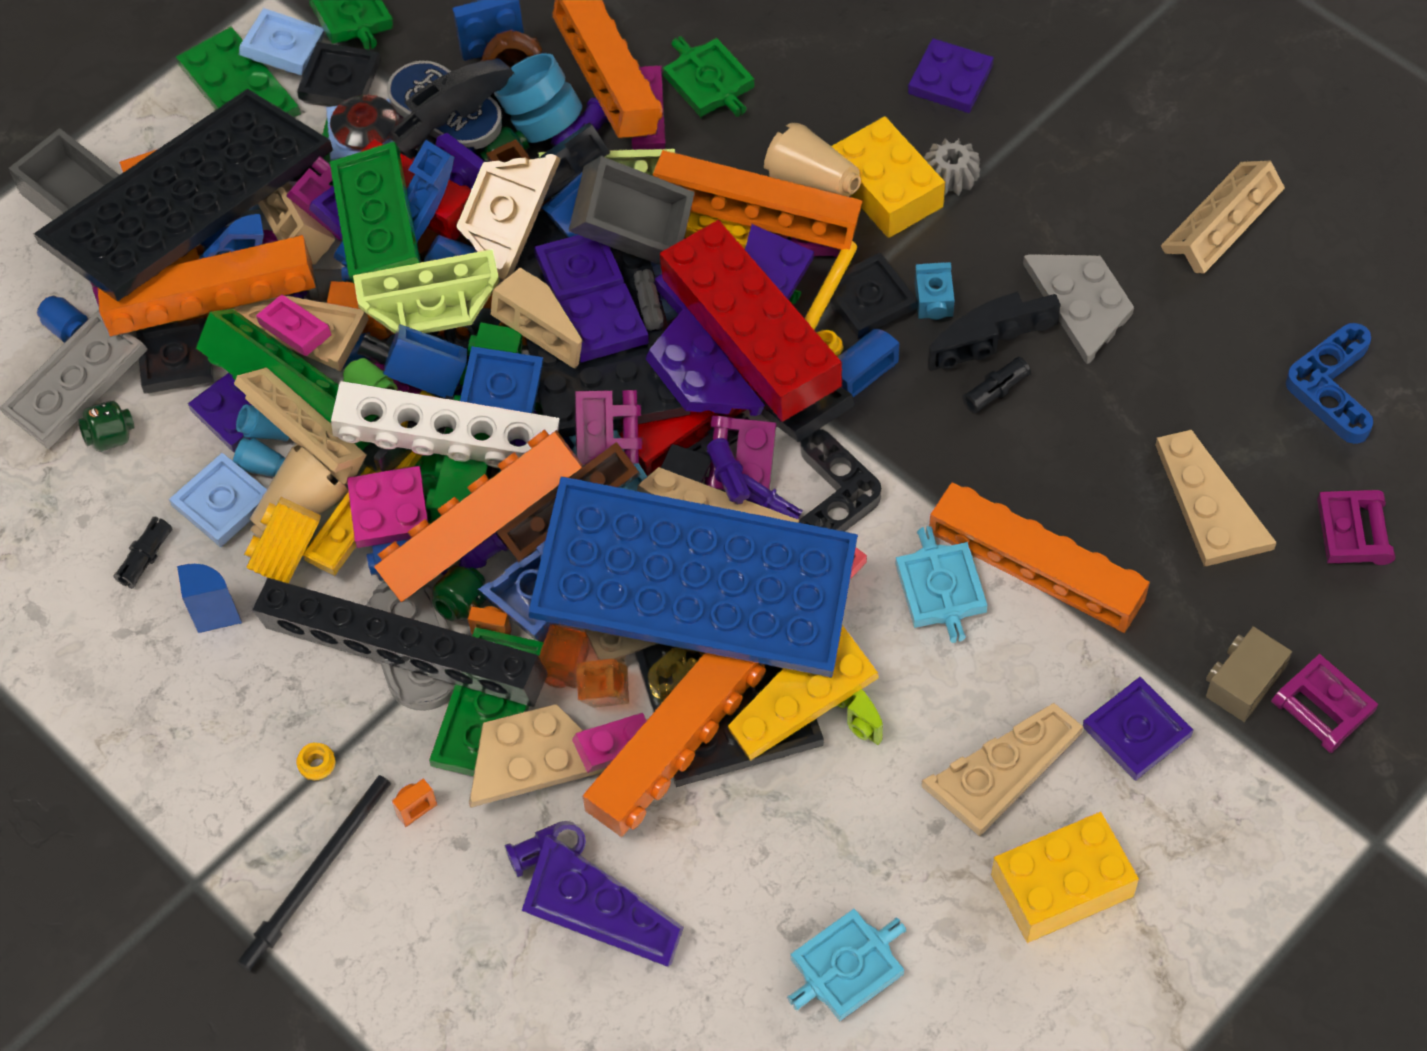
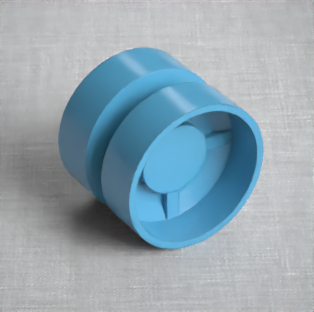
[494,53,582,143]

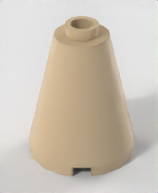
[764,123,861,197]
[250,443,349,537]

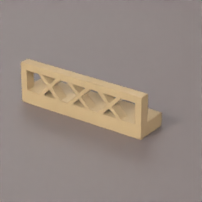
[1161,161,1285,273]
[234,368,367,486]

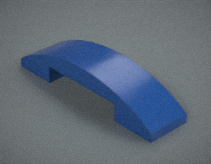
[407,140,454,242]

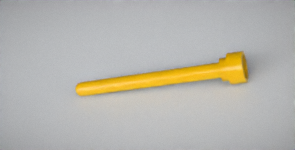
[805,241,857,330]

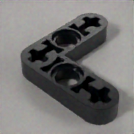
[799,429,882,532]

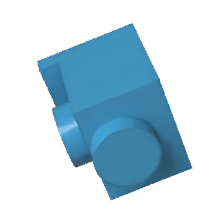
[915,262,955,319]

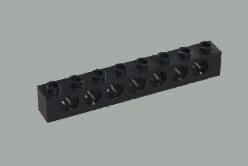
[252,578,548,707]

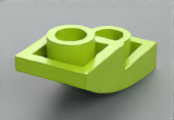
[837,689,883,745]

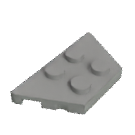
[1023,254,1134,364]

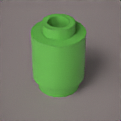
[343,358,397,391]

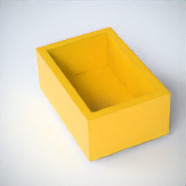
[831,116,945,239]
[991,811,1139,943]

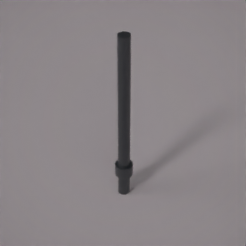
[237,775,391,972]

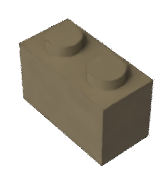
[1206,626,1292,722]

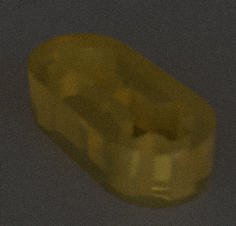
[648,647,704,700]

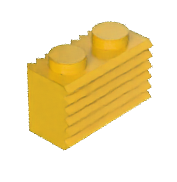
[244,497,321,583]

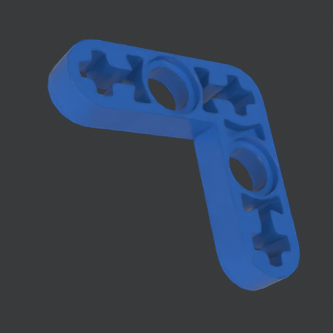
[1286,323,1373,444]

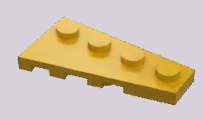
[728,624,879,761]

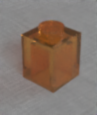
[539,624,589,689]
[576,658,629,708]

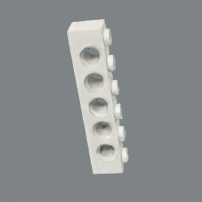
[331,381,559,468]

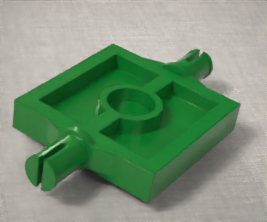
[309,0,393,50]
[663,36,755,118]

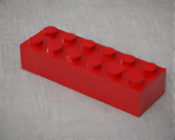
[660,219,842,422]

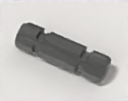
[634,269,664,331]

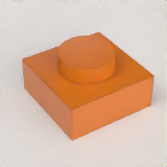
[468,606,512,635]
[392,778,437,827]

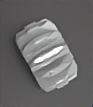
[924,138,980,196]

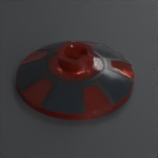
[330,94,397,150]

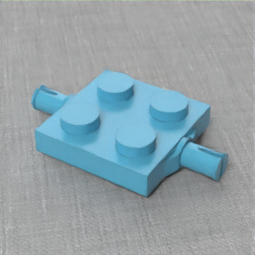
[895,526,988,643]
[787,909,906,1021]

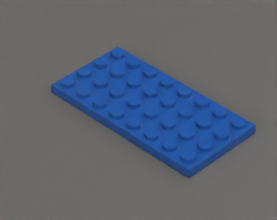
[528,477,858,677]

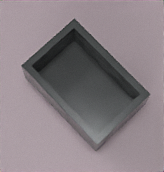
[8,128,119,220]
[569,156,695,265]

